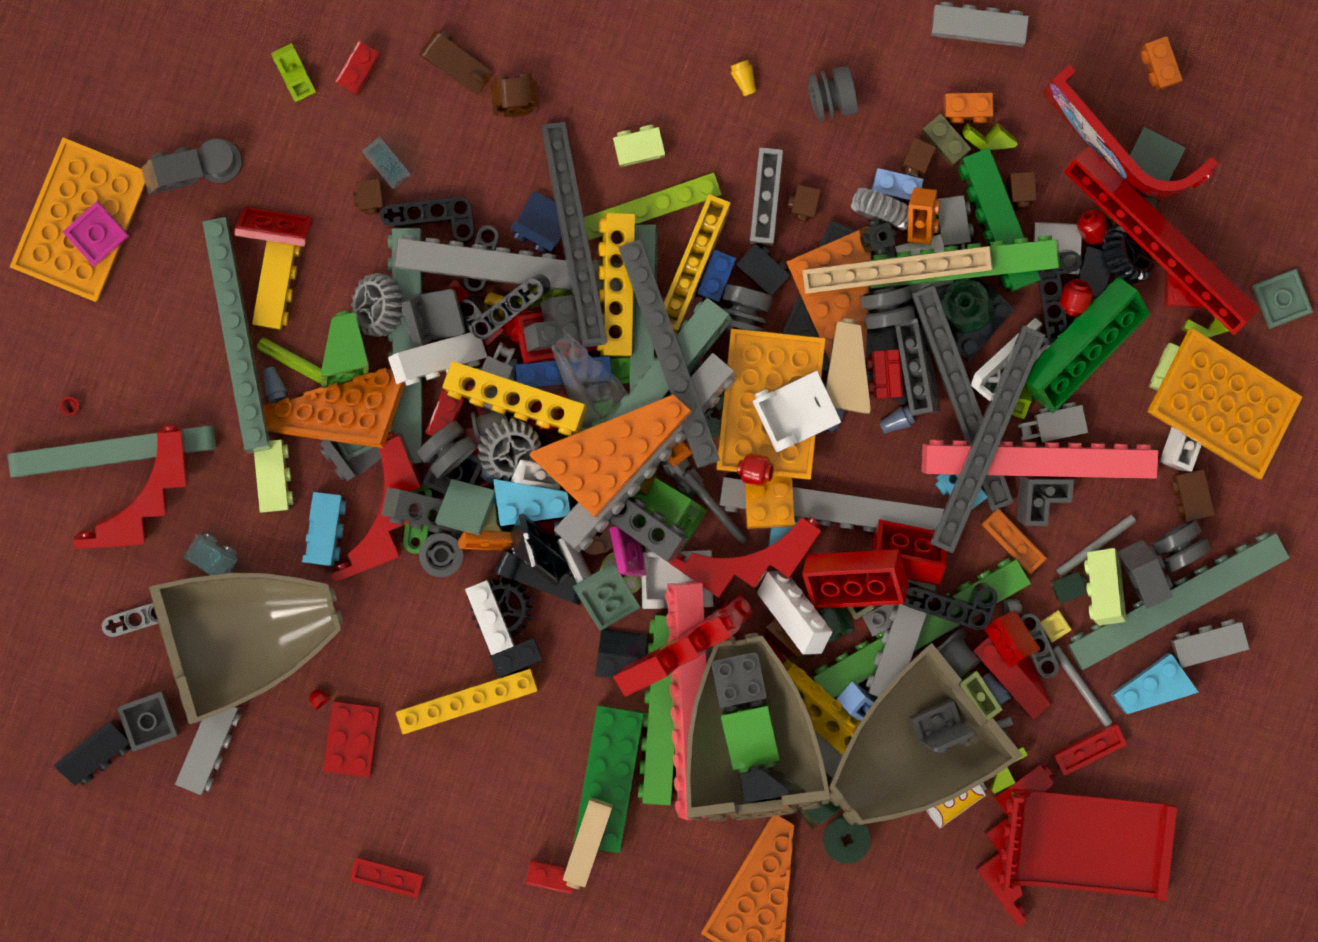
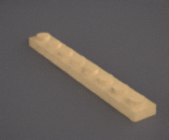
[802,246,993,294]

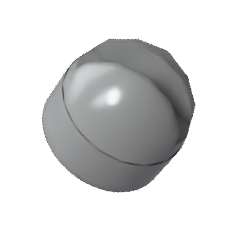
[1003,599,1022,615]

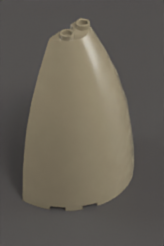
[149,573,344,724]
[686,633,831,821]
[829,643,1023,825]

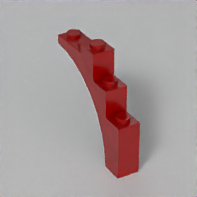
[613,593,752,697]

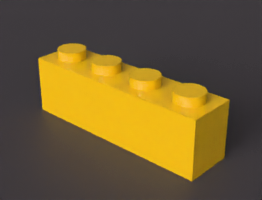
[252,241,301,330]

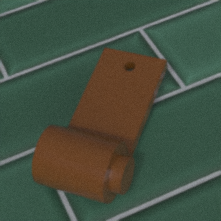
[419,30,493,95]

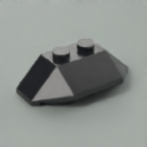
[511,513,572,586]

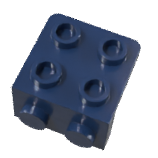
[510,192,562,254]

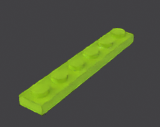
[584,173,722,241]

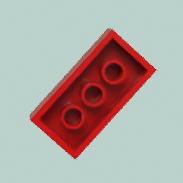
[802,549,909,609]

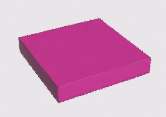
[63,201,129,267]
[609,526,647,577]

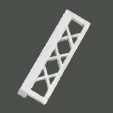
[971,318,1052,401]

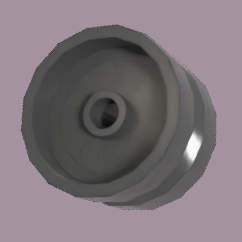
[859,285,917,329]
[416,420,478,479]
[1151,520,1213,573]

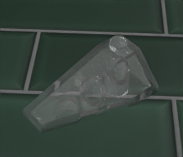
[551,333,627,428]

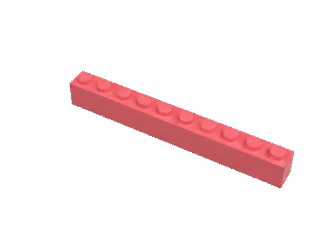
[921,440,1158,478]
[665,581,706,820]

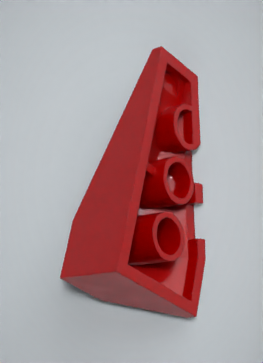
[971,635,1051,720]

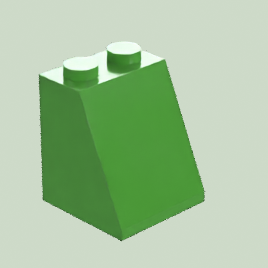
[321,311,369,388]
[623,478,708,550]
[721,703,780,773]

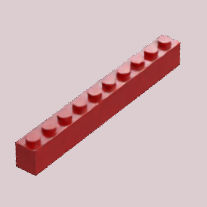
[1064,146,1260,335]

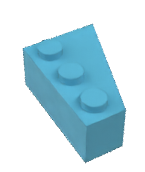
[493,479,572,526]
[302,492,347,566]
[1111,653,1199,714]

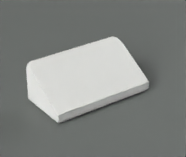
[511,459,560,490]

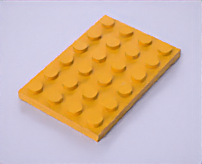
[10,138,146,303]
[716,329,825,480]
[1147,329,1302,479]

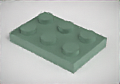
[573,563,640,631]

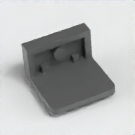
[401,289,466,348]
[320,440,382,481]
[711,652,767,712]
[909,699,976,753]

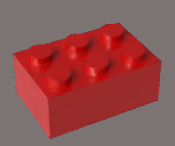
[872,519,947,585]

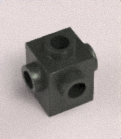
[859,219,896,255]

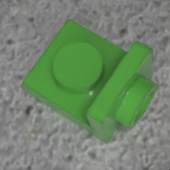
[609,356,630,385]

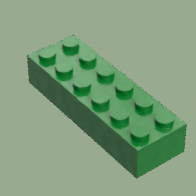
[957,148,1041,293]
[1025,278,1151,414]
[573,705,644,853]

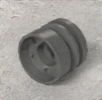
[808,65,858,122]
[721,285,773,332]

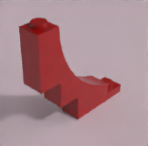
[73,424,189,549]
[331,431,423,583]
[663,516,823,598]
[976,764,1054,927]

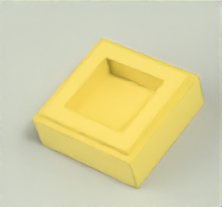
[1040,610,1071,643]

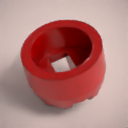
[60,397,79,416]
[309,689,330,710]

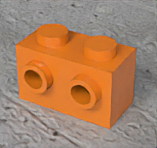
[1140,36,1183,92]
[943,93,993,124]
[908,187,941,245]

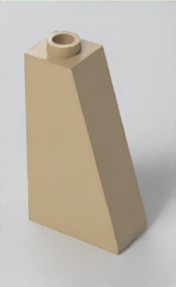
[825,318,871,414]
[563,797,613,890]

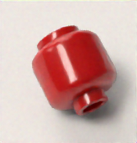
[1077,210,1110,245]
[1060,279,1093,316]
[737,453,774,486]

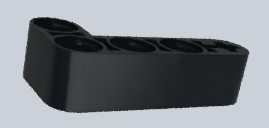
[380,197,475,243]
[1037,250,1082,343]
[459,274,550,339]
[494,550,582,605]
[905,583,998,630]

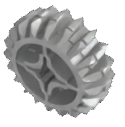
[851,187,909,231]
[351,273,404,337]
[478,417,541,481]

